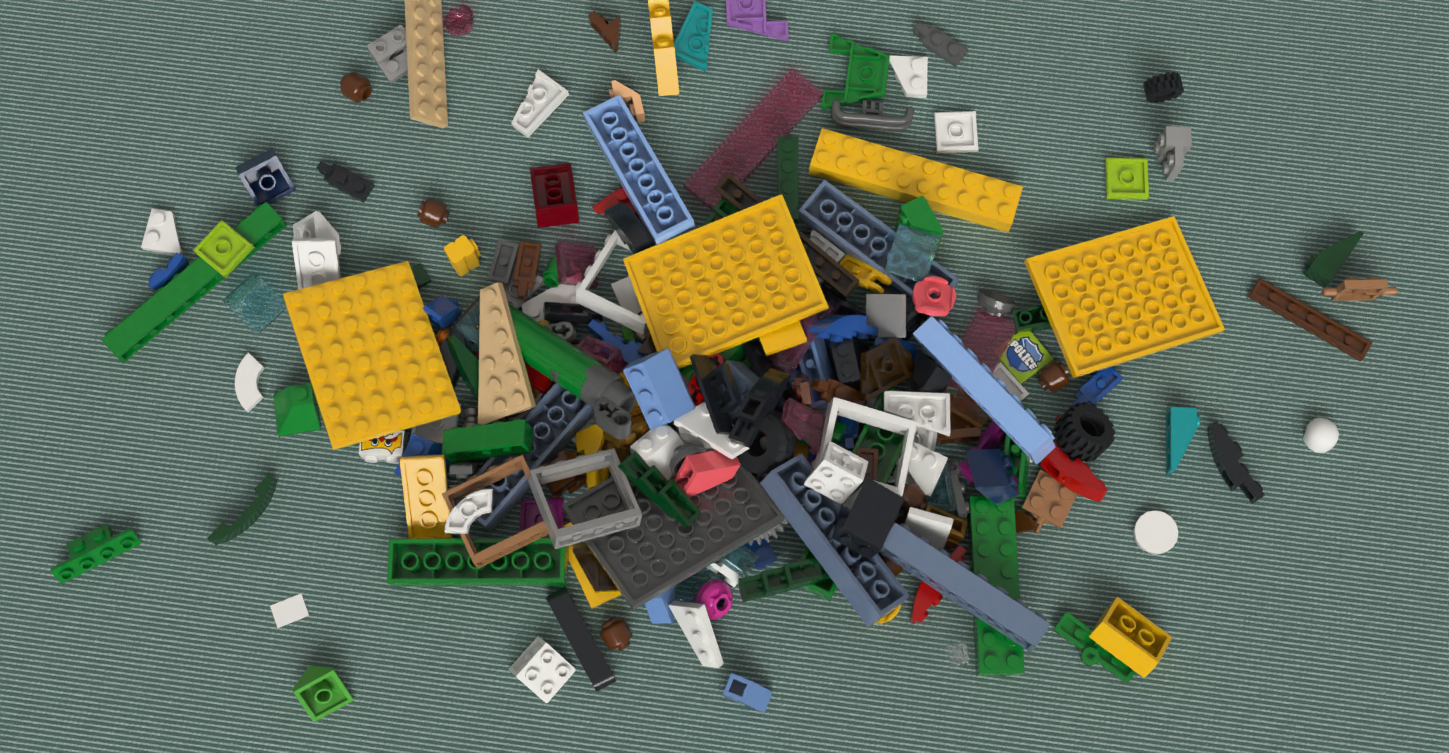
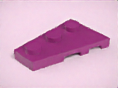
[958,421,1006,486]

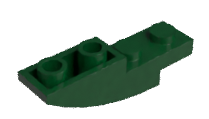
[1011,304,1052,332]

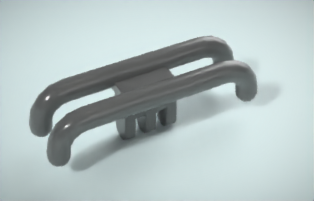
[831,100,914,132]

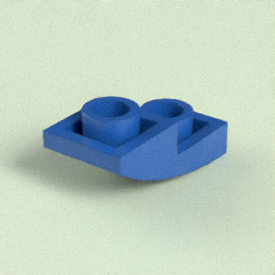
[148,253,189,292]

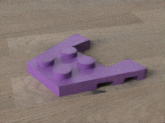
[726,0,789,41]

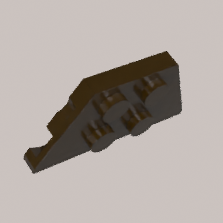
[860,337,915,401]
[573,548,619,593]

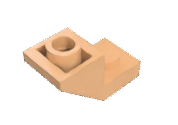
[609,80,645,123]

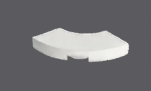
[235,353,265,412]
[444,489,493,534]

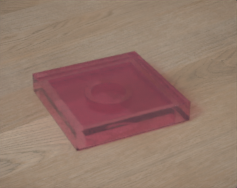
[555,241,598,288]

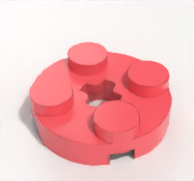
[912,276,956,317]

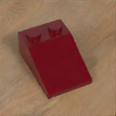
[530,163,579,228]

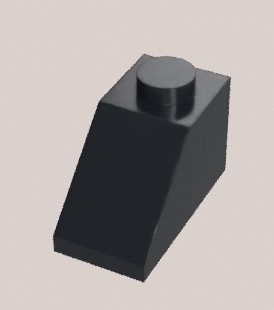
[913,349,952,393]

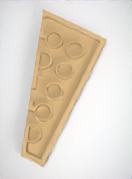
[478,282,536,425]

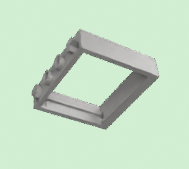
[529,448,642,549]

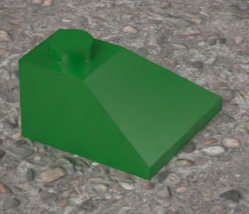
[273,383,321,437]

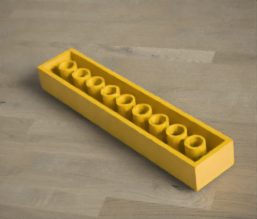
[809,128,1023,233]

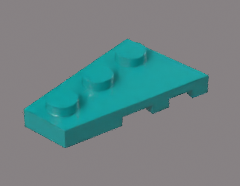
[674,1,713,72]

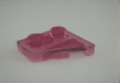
[781,398,825,455]

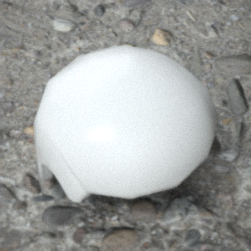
[1303,418,1339,453]

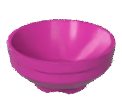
[695,579,733,620]

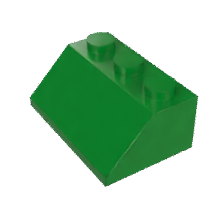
[894,195,944,254]

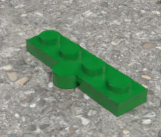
[1053,611,1135,684]

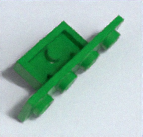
[51,524,141,584]

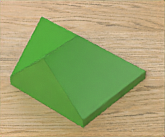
[292,666,354,722]

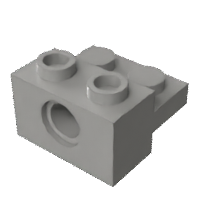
[367,25,408,84]
[1153,126,1192,181]

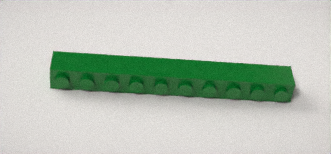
[101,202,287,363]

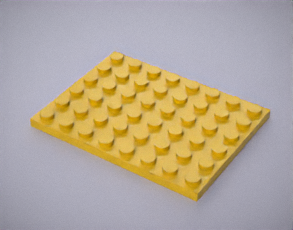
[623,194,829,369]
[1024,216,1225,378]
[283,261,461,450]

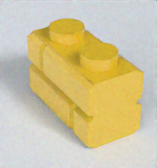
[444,235,481,277]

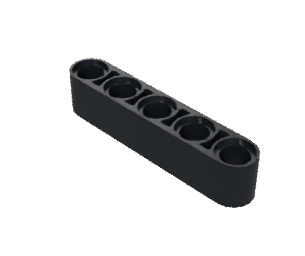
[545,586,616,692]

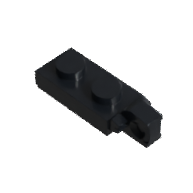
[317,162,375,203]
[543,302,603,324]

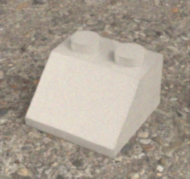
[630,424,684,481]

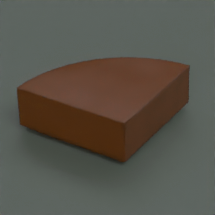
[1015,510,1037,533]

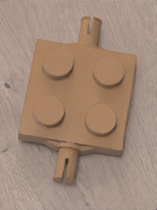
[1322,277,1397,301]
[1021,470,1077,534]

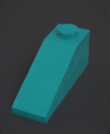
[1166,407,1200,475]

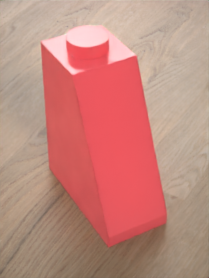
[674,450,741,498]

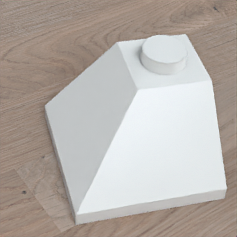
[293,211,341,256]

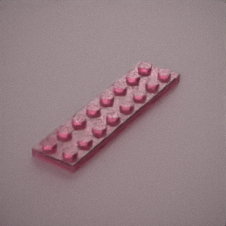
[684,69,823,212]

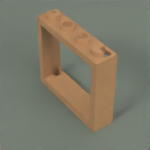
[442,455,558,569]

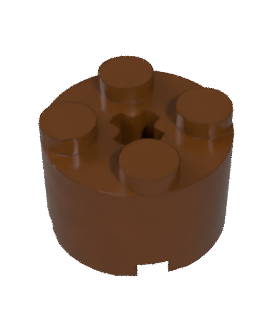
[542,450,587,498]

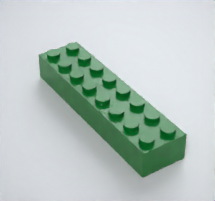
[967,496,1025,676]
[387,538,569,587]

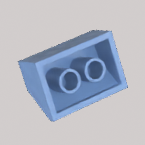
[623,348,696,430]

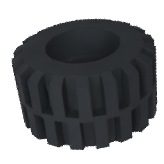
[1054,402,1115,462]

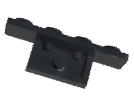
[690,354,742,435]

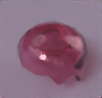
[443,4,475,36]

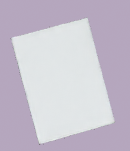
[270,594,309,628]

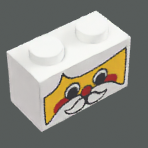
[359,431,408,464]

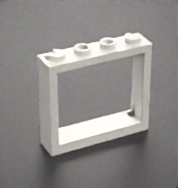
[574,231,648,335]
[814,397,917,496]

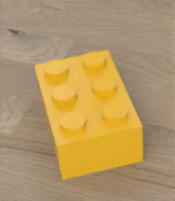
[1089,597,1172,678]

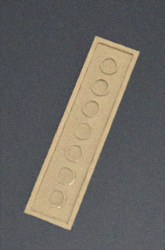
[404,0,448,128]

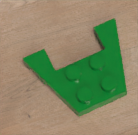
[821,33,890,110]

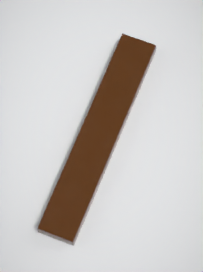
[1248,278,1373,362]

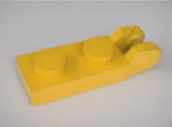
[839,254,892,294]

